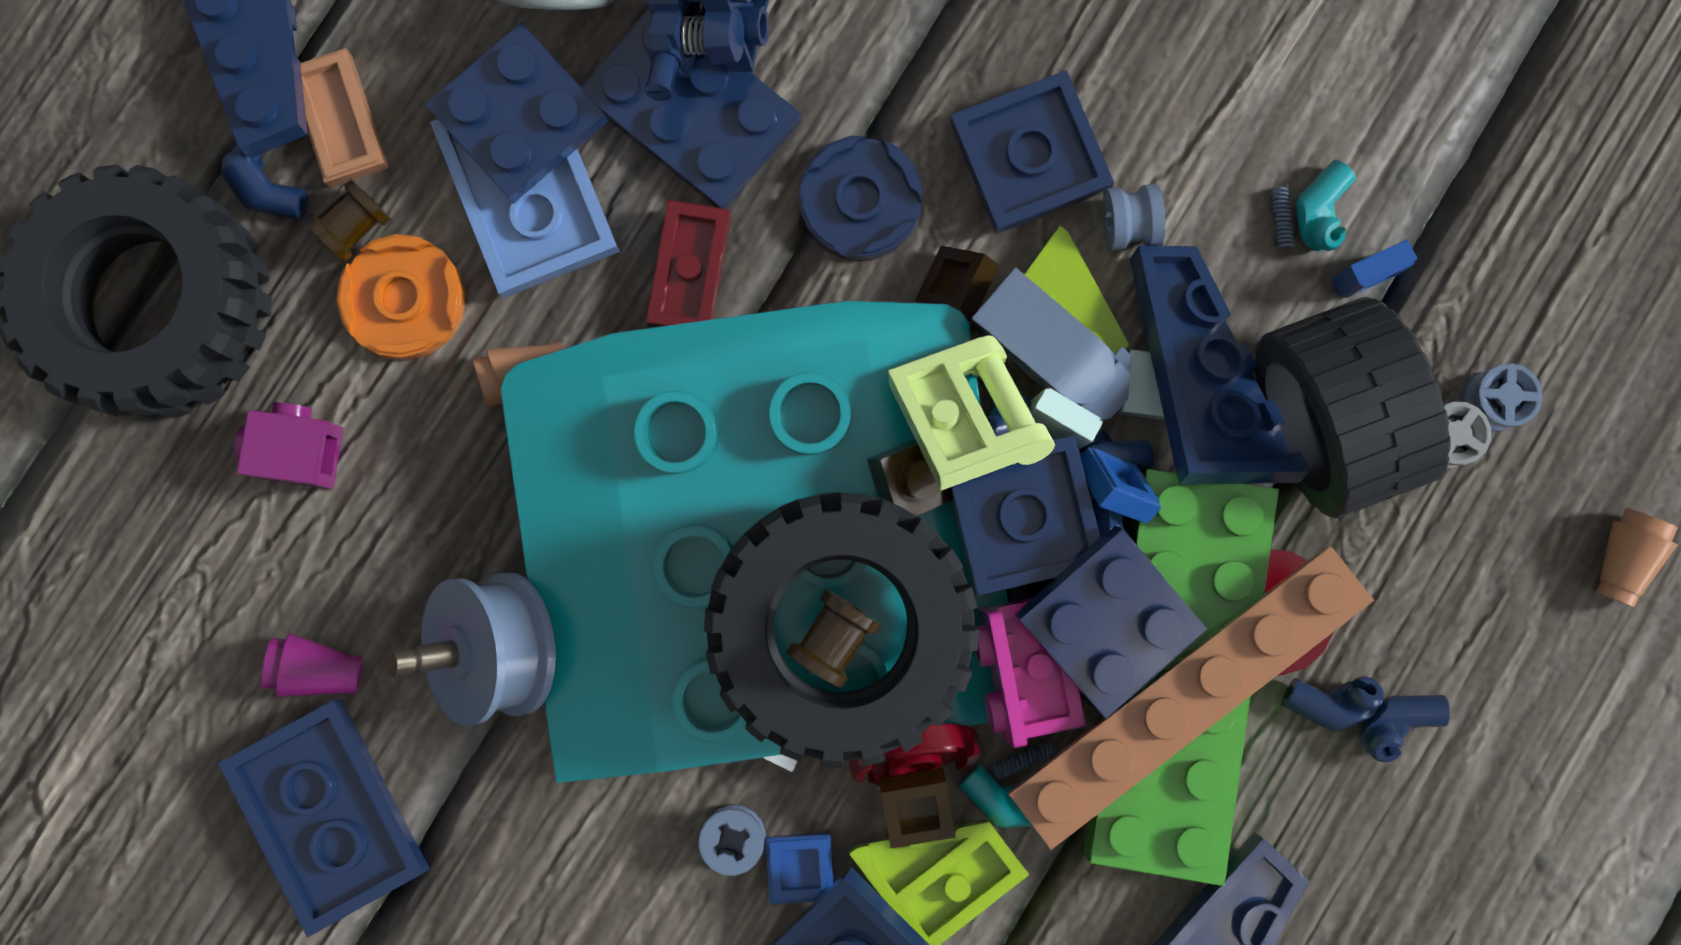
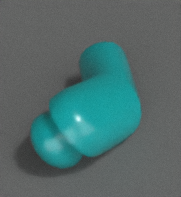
[1296,160,1356,252]
[957,764,1033,828]

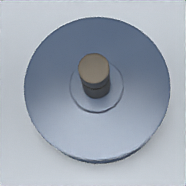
[384,572,556,726]

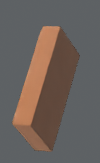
[300,48,389,188]

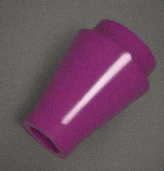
[261,633,364,697]

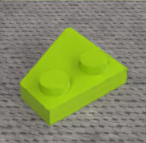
[849,819,1029,945]

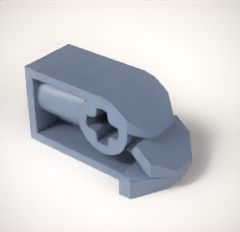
[971,268,1132,421]

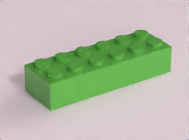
[1084,469,1279,886]

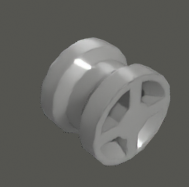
[1444,402,1491,469]

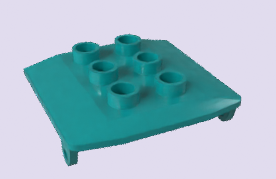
[501,301,1008,783]

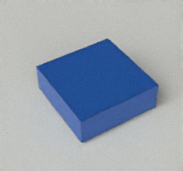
[1332,239,1417,299]
[1081,447,1161,524]
[766,832,834,904]

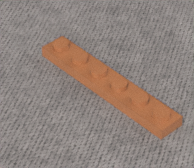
[1008,546,1374,850]

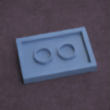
[430,119,619,299]

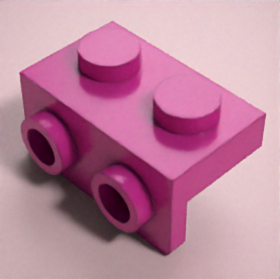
[975,598,1086,748]

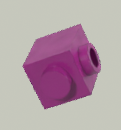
[234,402,344,490]

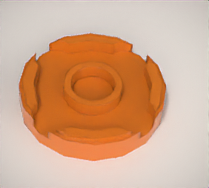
[336,234,466,361]

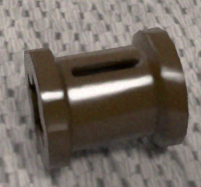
[304,178,391,262]
[786,589,881,688]

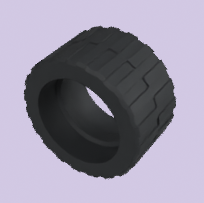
[1254,297,1451,519]

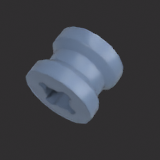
[1102,184,1165,251]
[1460,363,1543,432]
[699,804,766,876]

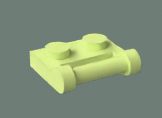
[888,336,1055,491]

